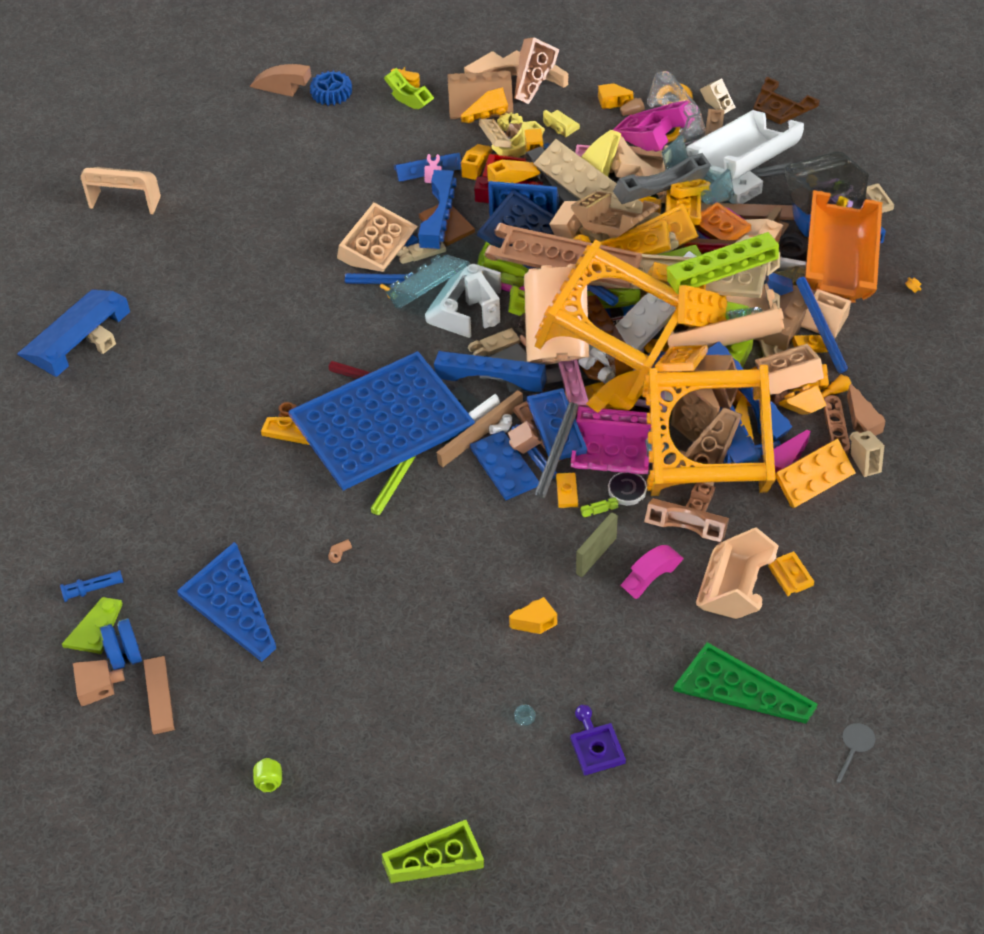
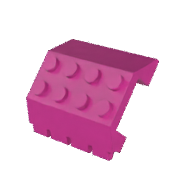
[571,407,651,474]

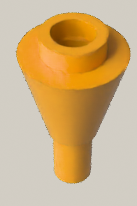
[821,374,852,399]

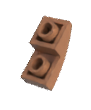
[685,483,716,512]

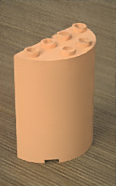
[524,264,589,365]

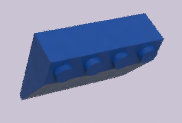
[488,181,559,216]

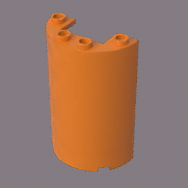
[805,190,883,303]

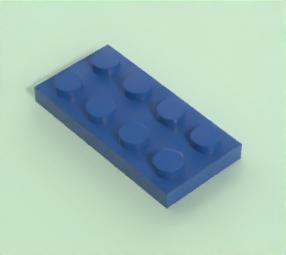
[527,388,587,460]
[470,431,539,501]

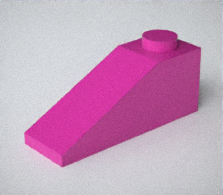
[774,430,810,478]

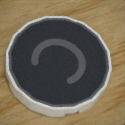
[608,472,647,506]

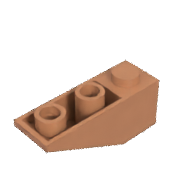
[847,384,886,436]

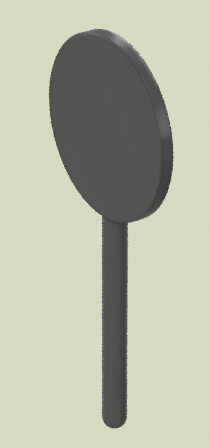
[836,723,875,783]

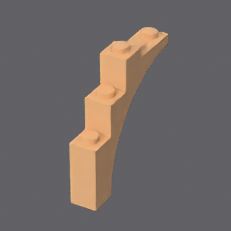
[464,50,568,88]
[612,137,704,203]

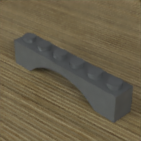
[613,153,711,204]

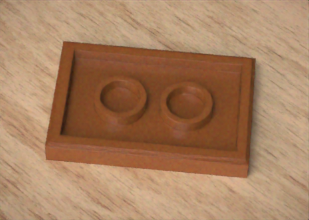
[419,204,475,246]

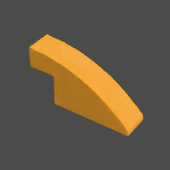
[586,370,643,413]

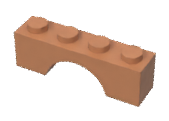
[644,498,729,542]

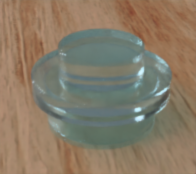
[514,704,535,726]

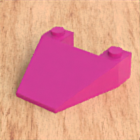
[613,101,694,152]

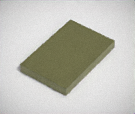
[576,513,618,577]

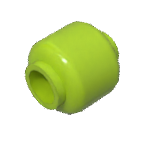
[253,758,282,792]

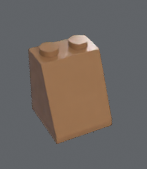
[696,355,739,409]

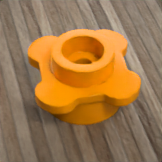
[905,277,922,293]

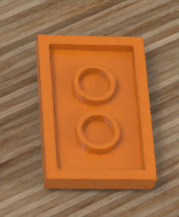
[694,202,752,240]

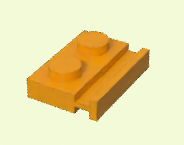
[768,551,814,596]

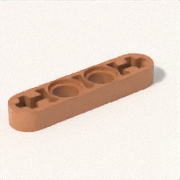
[823,395,850,455]

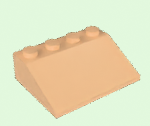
[337,203,418,272]

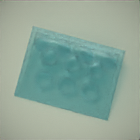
[386,254,471,309]

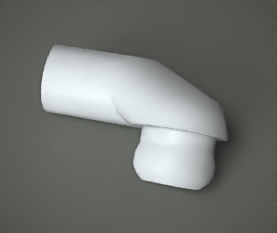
[489,414,512,434]

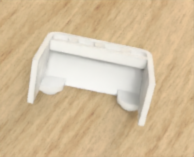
[425,264,501,338]

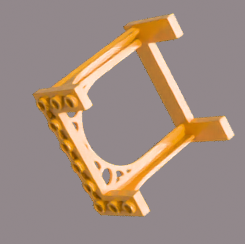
[534,239,679,401]
[642,365,776,496]

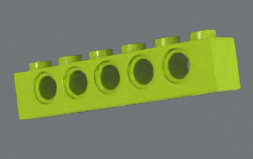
[667,232,779,294]

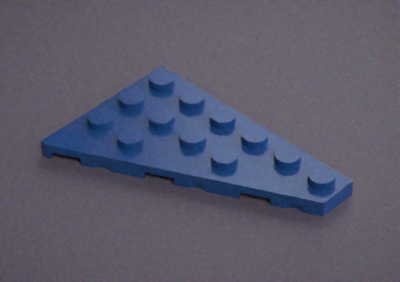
[177,542,276,662]

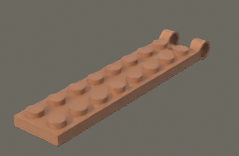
[484,223,643,288]

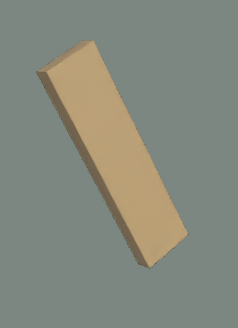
[478,119,511,148]

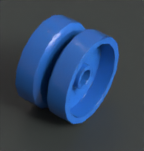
[100,618,142,670]

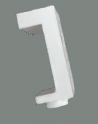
[465,271,500,328]

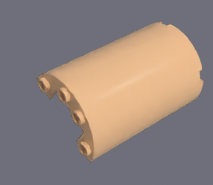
[664,284,784,348]

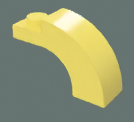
[491,121,545,157]

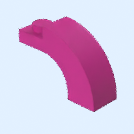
[620,545,684,599]

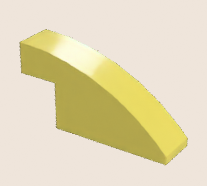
[581,130,622,177]

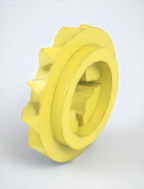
[497,112,523,131]

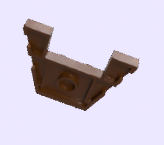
[753,77,820,124]

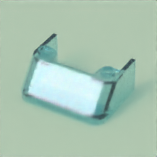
[662,134,734,205]

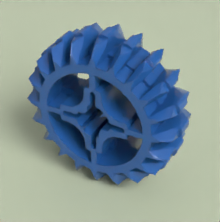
[310,70,352,106]

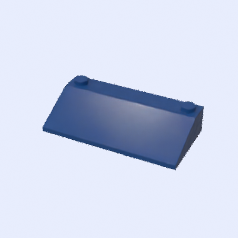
[17,290,130,377]

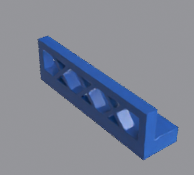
[393,152,461,182]

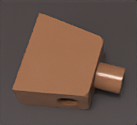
[73,660,125,706]

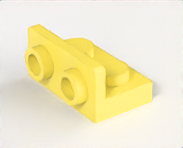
[543,110,580,137]

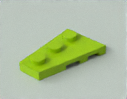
[62,597,123,654]

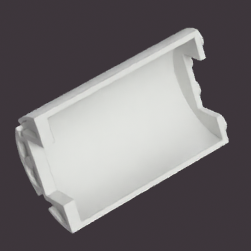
[686,110,804,186]

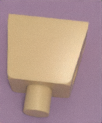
[849,431,884,477]

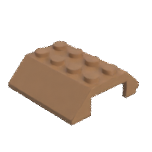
[571,190,660,238]

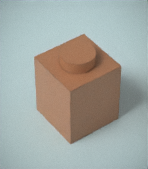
[508,421,542,454]

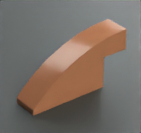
[250,64,311,97]

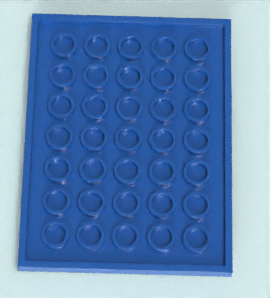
[288,351,475,491]

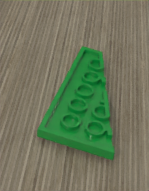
[673,642,818,724]

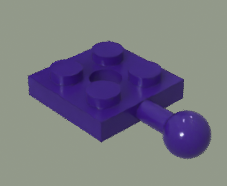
[570,704,626,776]

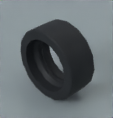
[778,234,808,261]

